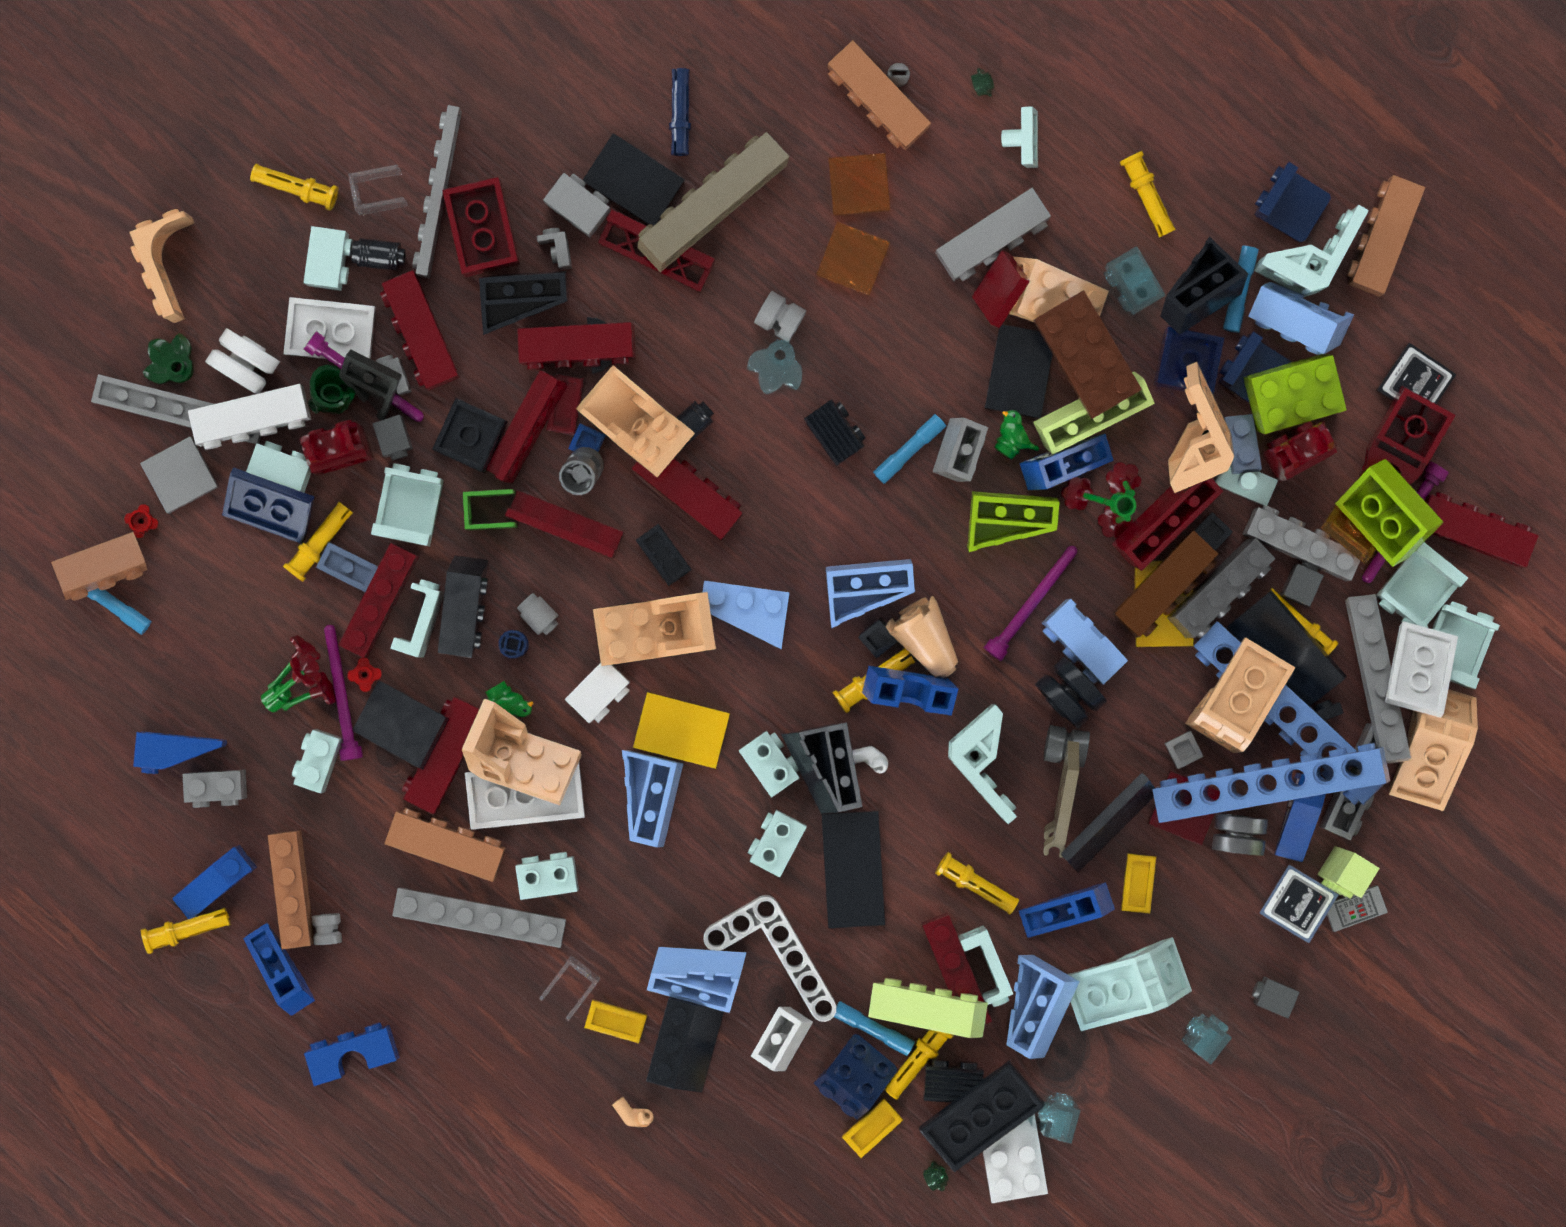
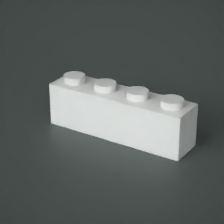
[188,384,312,450]

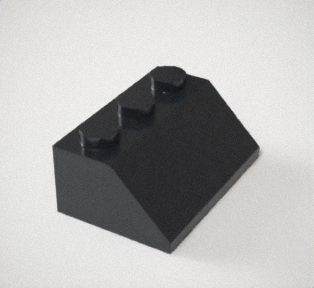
[646,996,724,1093]

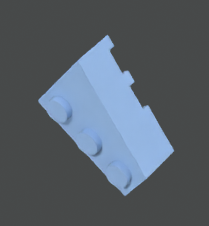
[1248,282,1354,355]
[826,559,915,628]
[702,581,789,649]
[1042,599,1128,685]
[622,750,683,847]
[647,947,746,1013]
[1007,955,1080,1059]

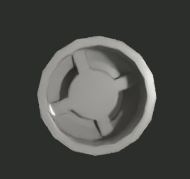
[754,291,807,343]

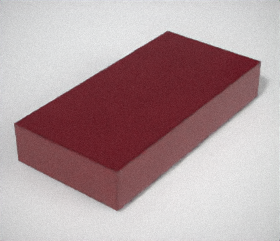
[546,374,584,435]

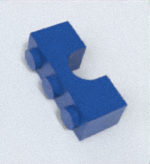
[862,666,958,716]
[304,1022,399,1086]

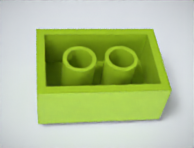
[1243,354,1347,434]
[1335,459,1443,567]

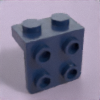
[1254,162,1331,243]
[1218,331,1292,402]
[813,1034,897,1119]

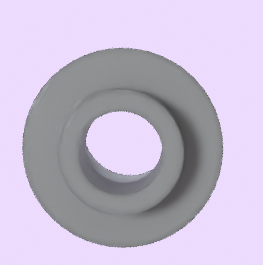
[517,593,559,635]

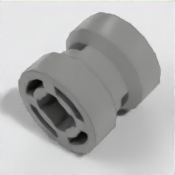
[312,913,342,945]

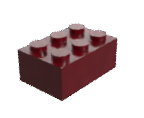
[442,177,520,277]

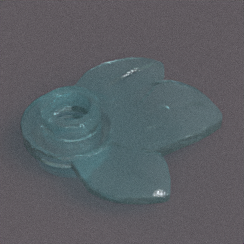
[747,340,802,394]

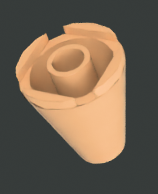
[886,596,958,678]

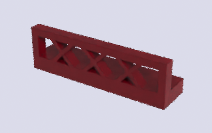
[598,209,715,293]
[486,370,567,484]
[505,490,624,559]

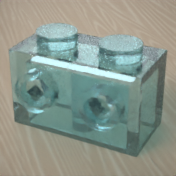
[1104,246,1166,315]
[1181,1013,1232,1064]
[1038,1092,1081,1144]

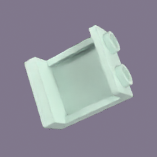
[371,463,444,547]
[1376,542,1468,628]
[390,579,444,657]
[1432,601,1500,689]
[958,925,1013,1007]

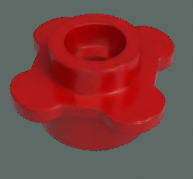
[124,504,158,538]
[347,658,382,692]

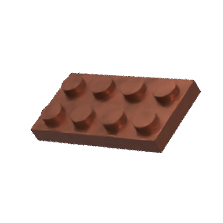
[1033,290,1142,419]

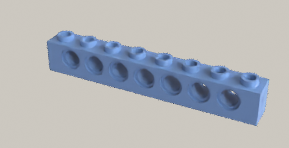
[1194,621,1384,806]
[1152,743,1390,823]

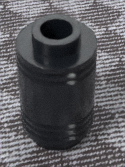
[351,238,406,271]
[676,401,714,448]

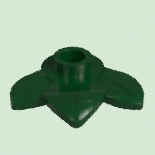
[143,333,194,384]

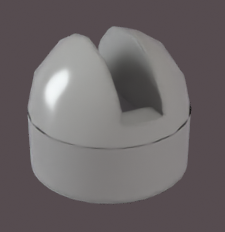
[887,63,910,87]

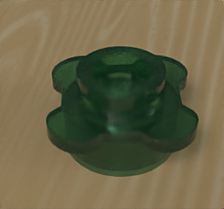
[971,68,995,97]
[923,1161,948,1192]

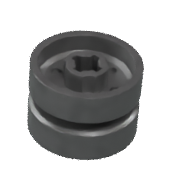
[1212,813,1268,856]

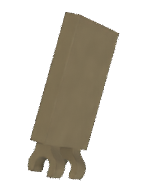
[1044,741,1079,858]

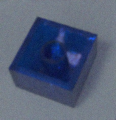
[1153,326,1225,394]

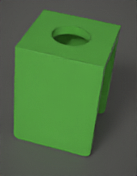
[463,489,518,531]

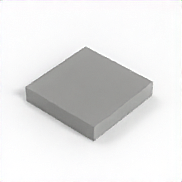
[140,436,219,514]

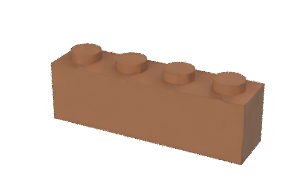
[828,40,931,150]
[1346,175,1425,297]
[385,807,506,882]
[268,830,314,949]

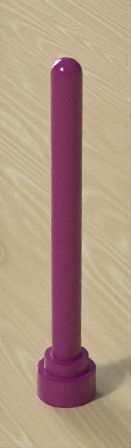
[303,331,424,422]
[1362,461,1449,583]
[983,546,1077,661]
[324,625,363,761]

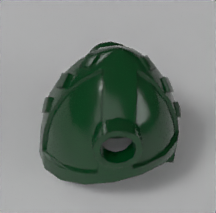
[308,365,355,414]

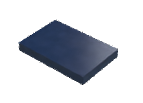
[222,468,314,544]

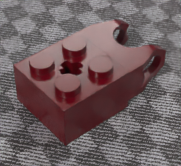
[1359,386,1456,485]
[300,420,374,476]
[1262,421,1337,483]

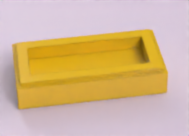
[1121,853,1156,914]
[584,1000,647,1043]
[842,1098,903,1158]

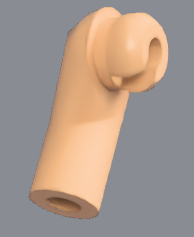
[612,1097,654,1127]

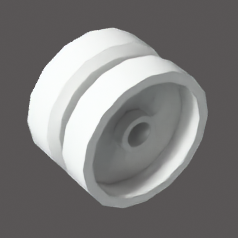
[205,328,280,394]

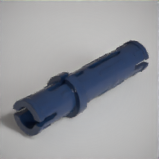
[669,68,691,156]

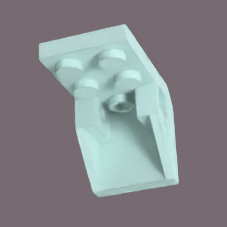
[1254,205,1369,297]
[948,704,1017,824]
[1067,937,1192,1031]

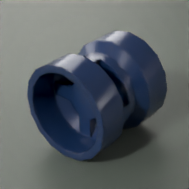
[498,630,529,658]

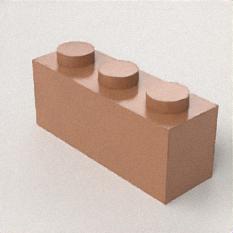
[51,532,147,601]

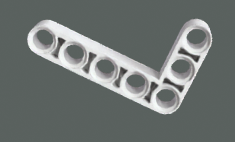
[704,895,836,1022]

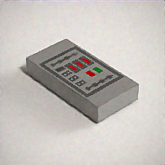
[1327,885,1388,932]

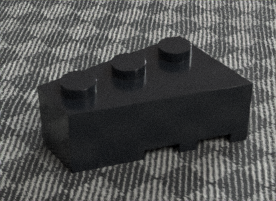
[1160,236,1248,335]
[479,271,569,335]
[438,555,489,658]
[781,722,862,814]

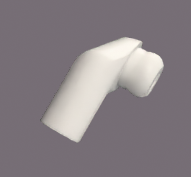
[852,746,888,774]

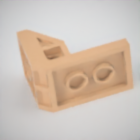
[1168,362,1234,493]
[576,366,695,477]
[593,592,716,666]
[1185,638,1295,753]
[1389,689,1478,811]
[462,699,582,805]

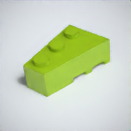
[967,491,1060,552]

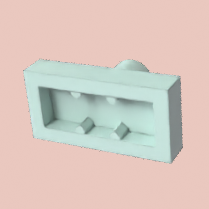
[1001,107,1038,168]
[1215,467,1278,506]

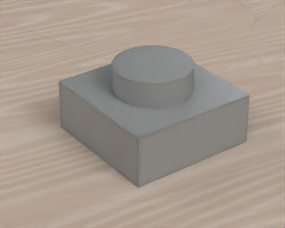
[1164,731,1204,769]

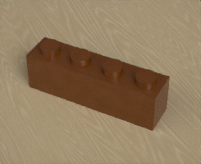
[1112,530,1218,637]

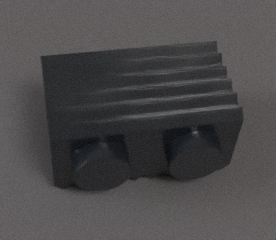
[804,399,866,467]
[923,1059,984,1103]

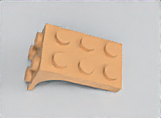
[130,209,194,323]
[1009,257,1109,322]

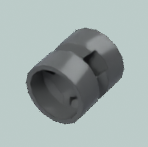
[559,447,604,495]
[1043,725,1090,768]

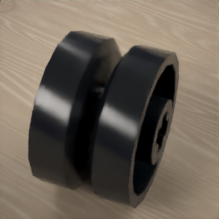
[1034,657,1107,729]

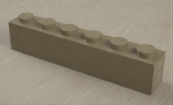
[637,132,790,272]

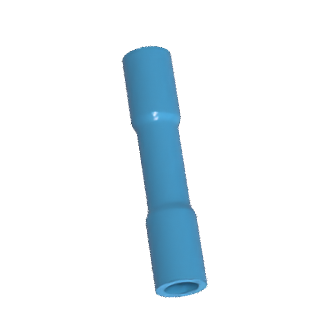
[1223,246,1259,333]
[873,414,946,484]
[87,588,152,635]
[834,1001,915,1056]

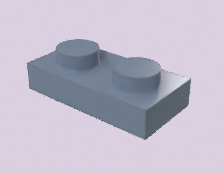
[1224,414,1262,474]
[316,542,378,592]

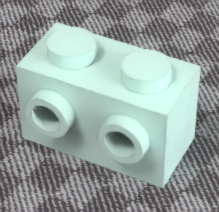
[303,226,353,291]
[246,441,311,493]
[292,729,343,793]
[739,730,799,798]
[747,809,807,877]
[515,852,579,900]

